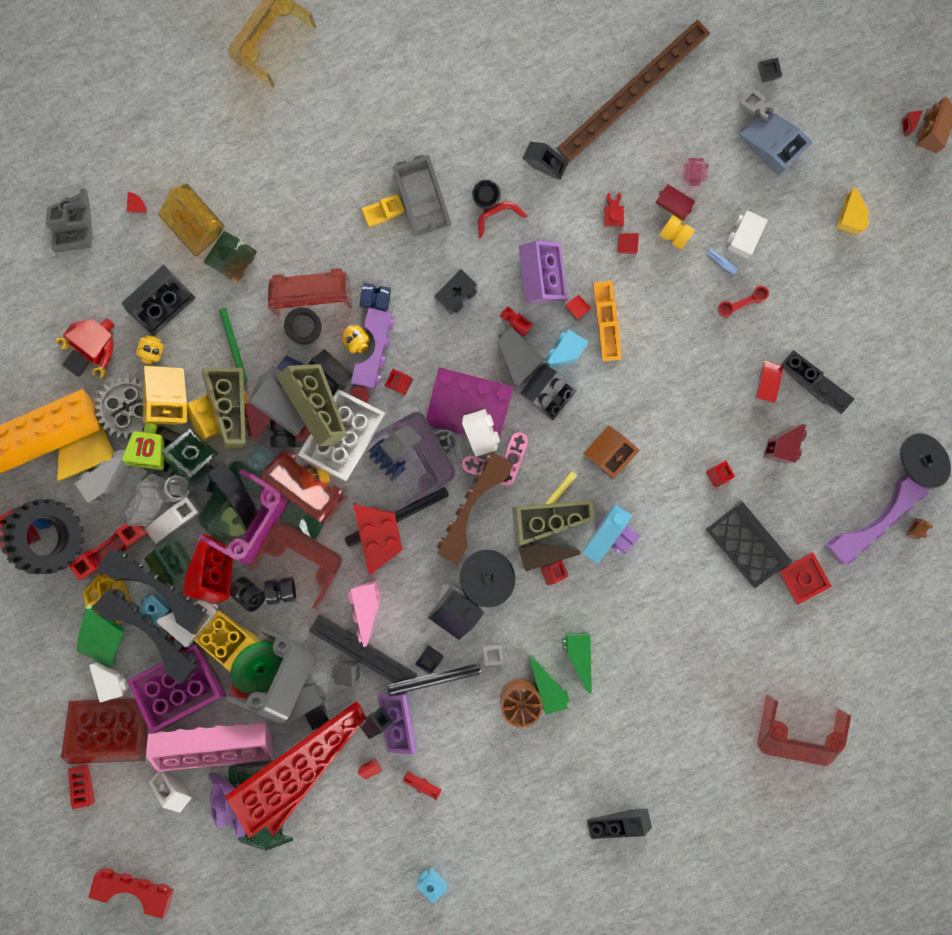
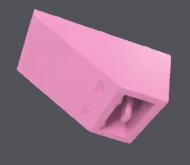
[348,581,381,647]

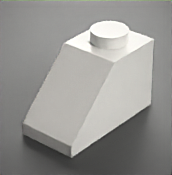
[89,661,129,702]
[149,771,192,812]

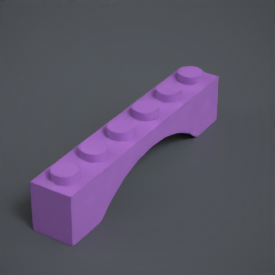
[824,474,930,565]

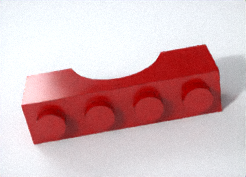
[68,519,149,581]
[88,868,174,919]

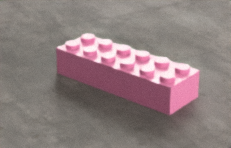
[146,722,273,772]

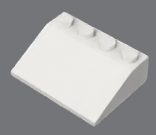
[298,389,386,481]

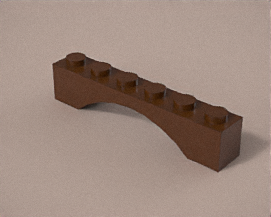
[437,452,514,565]

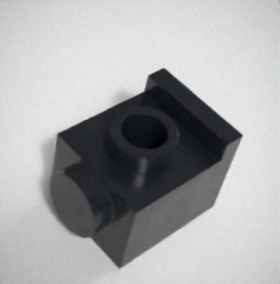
[360,706,393,739]

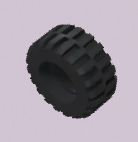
[0,499,84,575]

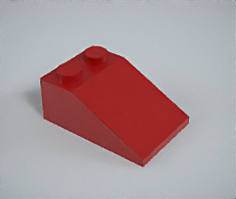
[183,534,233,604]

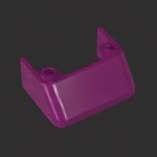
[198,470,287,564]

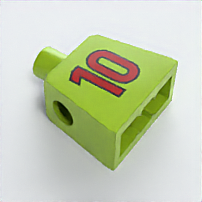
[122,423,164,470]

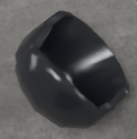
[472,179,501,209]

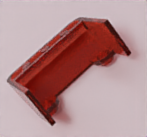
[267,268,352,316]
[260,450,348,523]
[248,522,342,609]
[757,695,851,766]

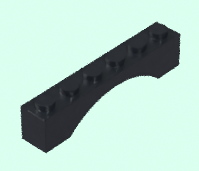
[96,549,210,635]
[92,589,200,684]

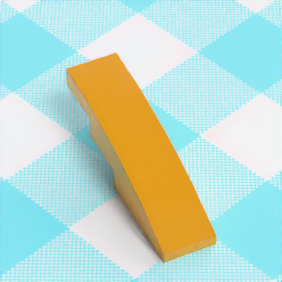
[593,280,622,361]

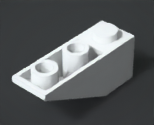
[145,496,203,544]

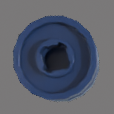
[360,282,391,312]

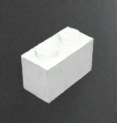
[727,210,768,258]
[462,409,500,457]

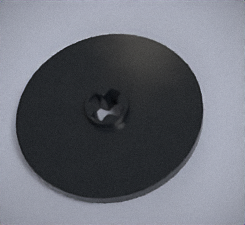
[900,433,951,489]
[460,549,515,608]

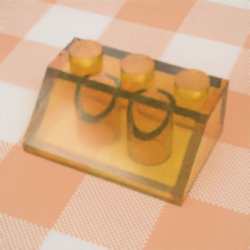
[158,183,225,257]

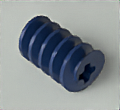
[367,438,407,481]

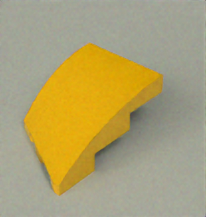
[56,424,114,482]
[83,573,131,624]

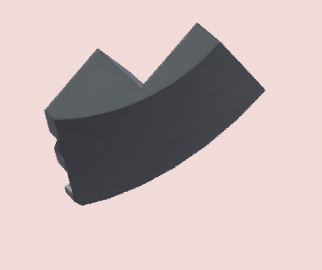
[46,188,92,253]

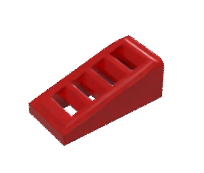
[68,764,95,810]

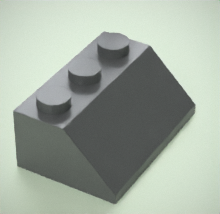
[249,365,305,436]

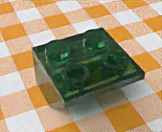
[144,538,191,585]

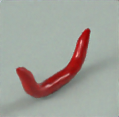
[478,202,528,238]

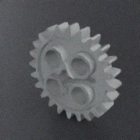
[94,377,145,439]

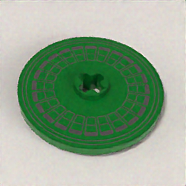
[230,641,283,694]

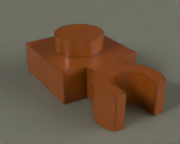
[906,518,933,540]

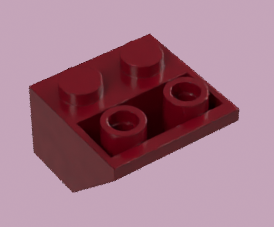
[763,424,807,464]

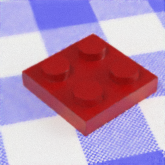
[778,552,832,605]

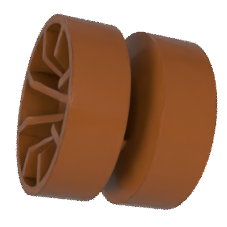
[500,678,542,728]

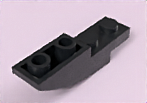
[781,350,855,415]

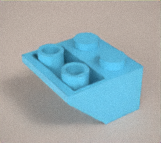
[545,330,588,368]

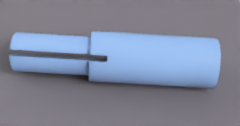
[707,249,738,275]

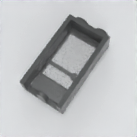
[393,155,451,237]

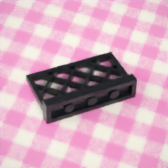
[706,500,793,588]

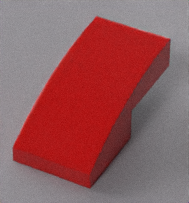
[755,361,783,403]

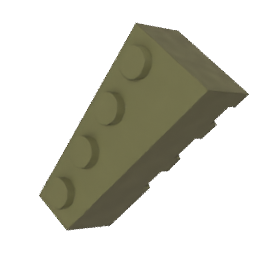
[277,364,347,446]
[202,367,245,450]
[512,500,594,546]

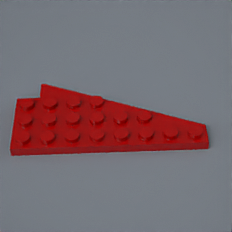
[224,701,366,838]

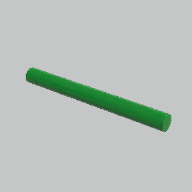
[219,308,248,382]

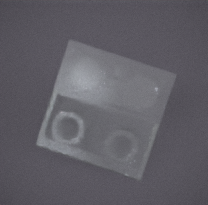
[122,471,165,526]

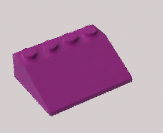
[425,367,514,438]
[127,644,227,733]

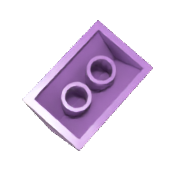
[378,692,417,754]

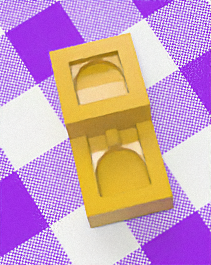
[361,194,405,228]

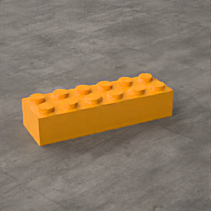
[0,389,100,474]

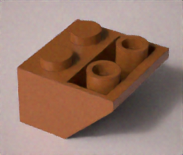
[916,97,952,153]
[583,425,640,479]

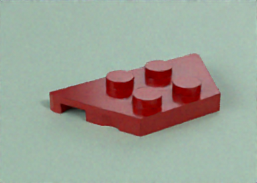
[353,503,403,575]

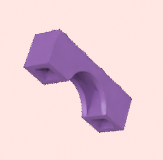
[351,308,395,389]

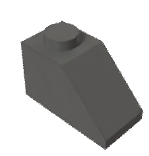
[331,661,360,687]

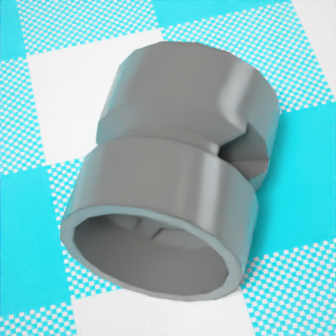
[159,476,190,507]

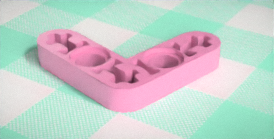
[462,432,528,485]

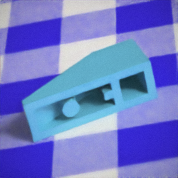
[582,504,632,564]

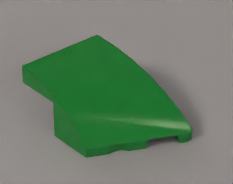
[77,605,125,667]

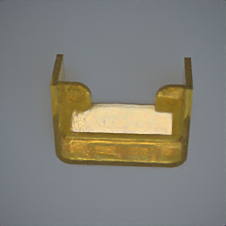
[228,0,316,88]

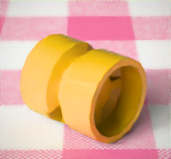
[659,215,695,250]

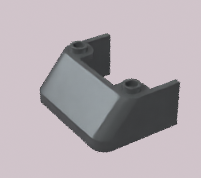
[226,627,316,724]

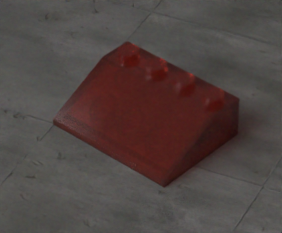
[61,698,148,764]

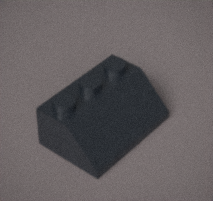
[122,264,196,336]

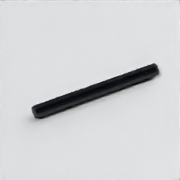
[345,487,449,547]

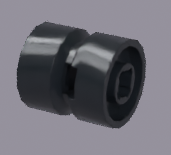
[270,420,296,447]
[264,576,296,605]
[230,577,265,612]

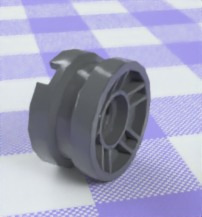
[431,430,457,456]

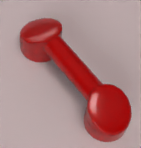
[718,286,769,318]

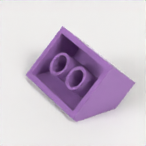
[519,240,568,303]

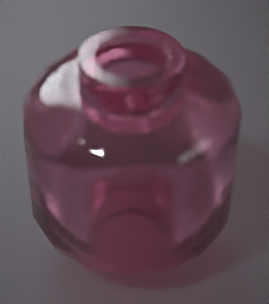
[683,158,708,186]

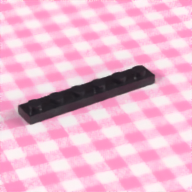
[309,614,418,683]

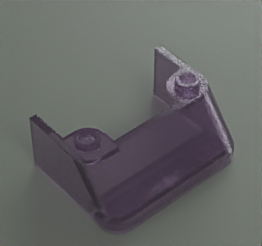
[370,412,455,506]

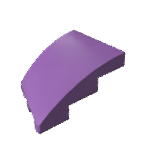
[208,773,245,838]

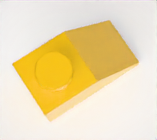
[835,187,869,235]

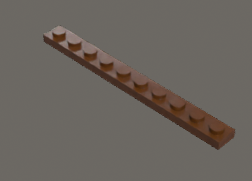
[557,19,710,163]

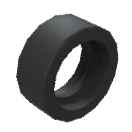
[284,307,322,345]

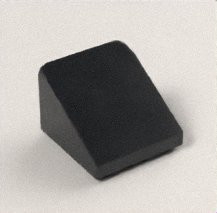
[415,645,443,675]
[305,705,330,730]

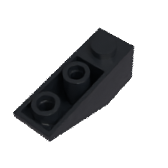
[587,809,652,839]

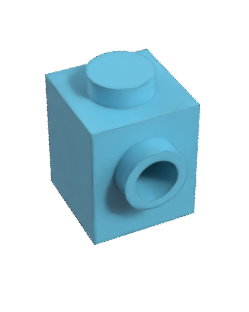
[140,593,172,624]
[417,867,447,904]

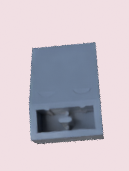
[739,111,813,175]

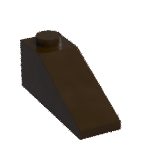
[518,541,581,571]

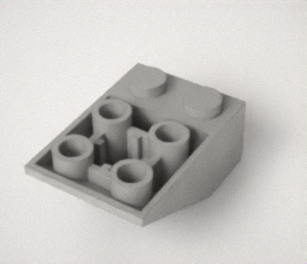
[75,450,130,503]

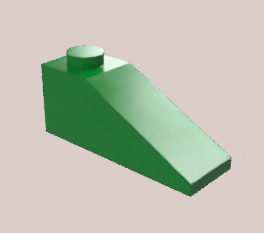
[562,633,592,693]
[529,655,570,715]

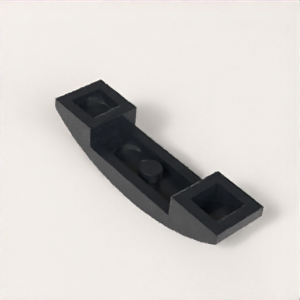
[207,461,258,532]

